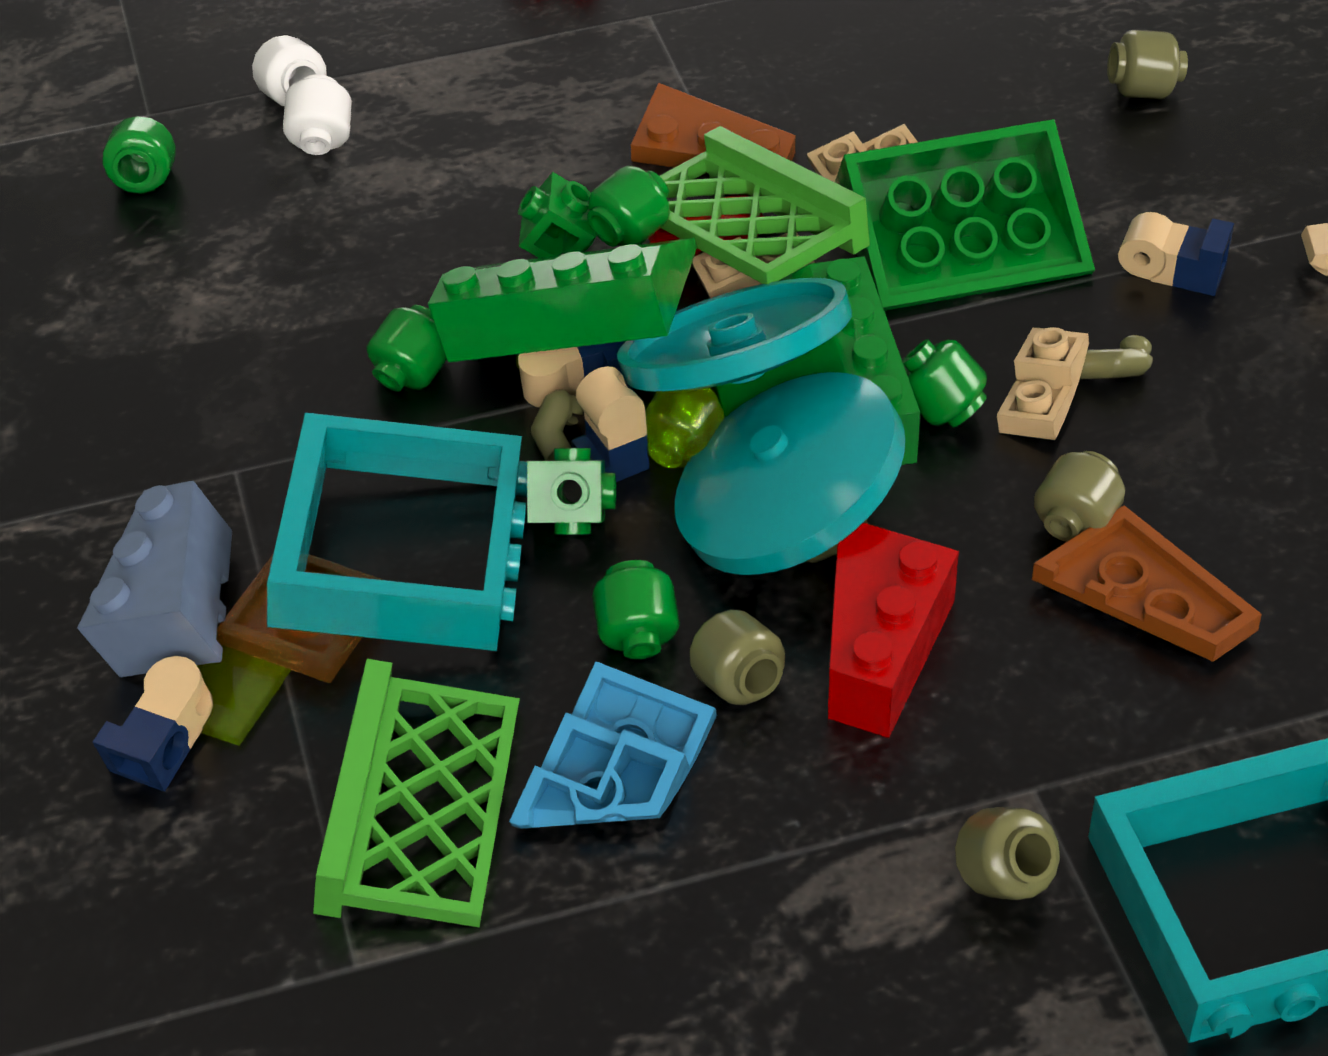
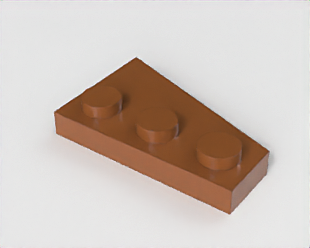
[631,83,796,173]
[1032,505,1262,662]

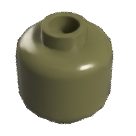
[1107,30,1188,99]
[1034,451,1126,541]
[690,609,785,705]
[955,807,1060,900]

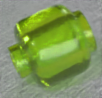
[645,388,725,468]

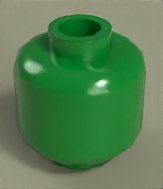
[102,116,176,194]
[587,165,670,247]
[366,305,447,392]
[902,339,987,427]
[592,560,680,659]

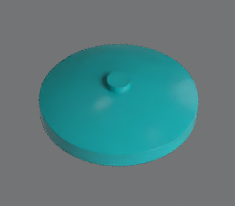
[617,278,852,391]
[675,372,905,575]

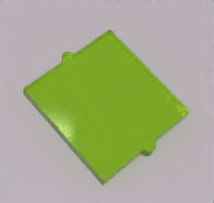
[197,631,295,746]

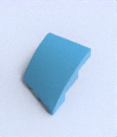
[509,662,717,829]

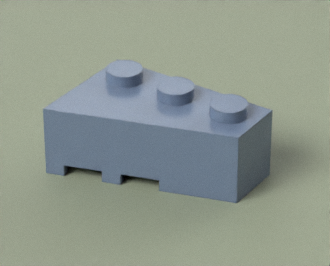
[77,481,232,677]

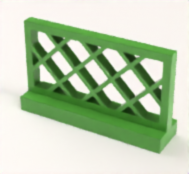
[660,126,870,284]
[313,659,520,927]

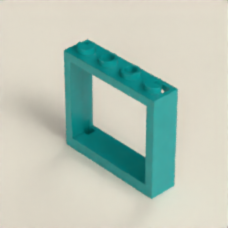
[267,413,527,651]
[1088,738,1328,1043]

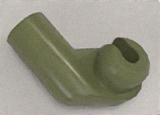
[1080,335,1153,379]
[531,389,584,460]

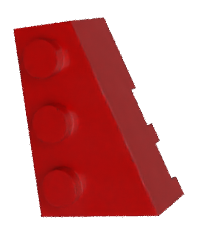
[828,523,959,738]

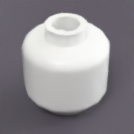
[252,35,327,106]
[283,74,352,155]

